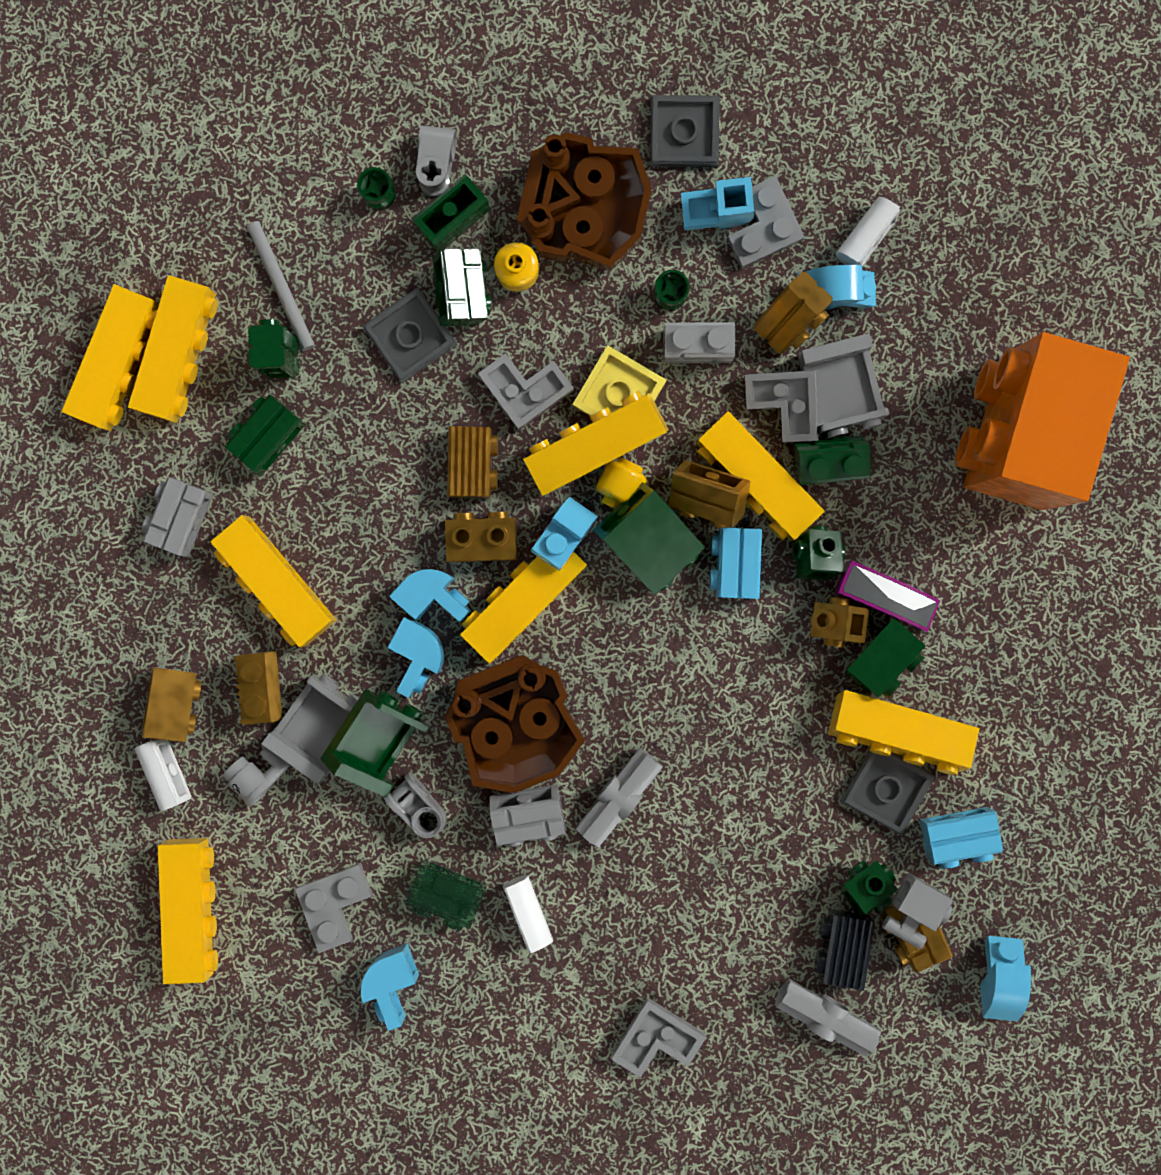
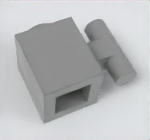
[882,872,954,949]

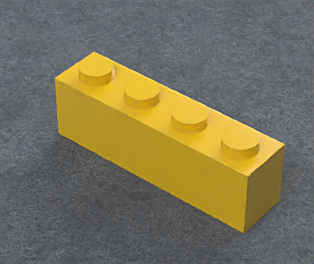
[128,275,218,423]
[61,284,159,431]
[523,391,669,496]
[696,411,825,541]
[210,515,337,648]
[460,551,587,664]
[828,690,979,775]
[158,838,218,984]

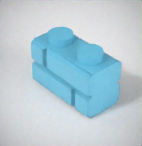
[709,528,762,599]
[920,807,1003,869]

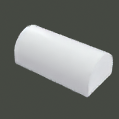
[836,197,900,266]
[134,739,192,812]
[503,875,553,953]

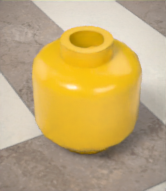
[494,242,539,292]
[596,457,647,509]

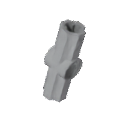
[576,747,663,848]
[775,979,881,1057]

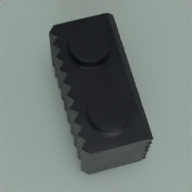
[814,909,875,991]

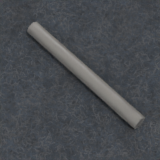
[247,221,315,351]

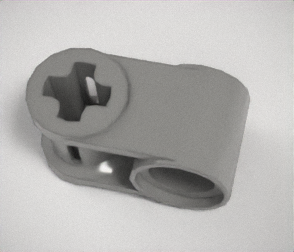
[416,125,456,197]
[383,772,447,838]

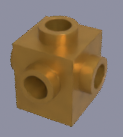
[810,597,869,648]

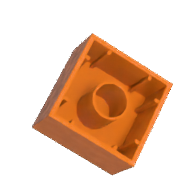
[955,332,1130,510]

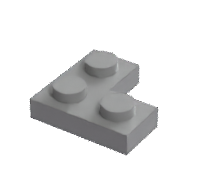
[727,176,805,269]
[478,353,574,430]
[745,370,819,442]
[295,863,373,953]
[611,997,706,1078]

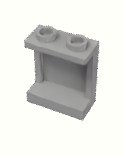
[798,333,890,438]
[262,674,359,784]

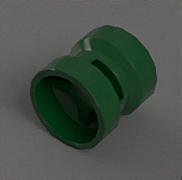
[357,167,396,210]
[654,269,690,311]

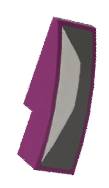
[834,560,941,632]

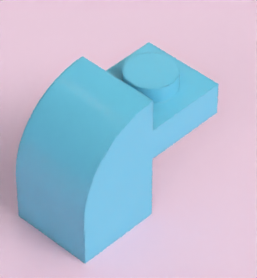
[681,177,754,231]
[797,265,876,310]
[531,497,598,571]
[389,569,472,622]
[388,617,444,698]
[980,936,1031,1022]
[361,943,419,1031]

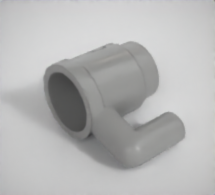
[223,747,288,808]

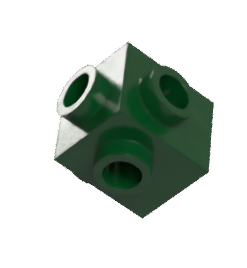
[792,526,845,581]
[837,860,899,916]

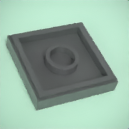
[650,95,720,167]
[362,287,458,384]
[840,748,935,836]

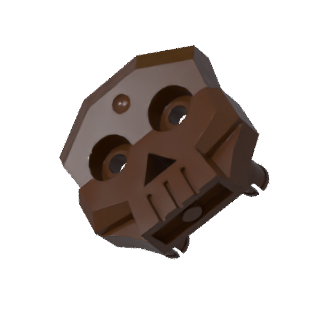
[517,132,652,272]
[445,655,585,793]

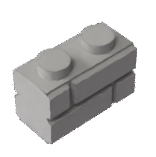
[663,322,735,363]
[142,477,213,557]
[490,784,566,847]

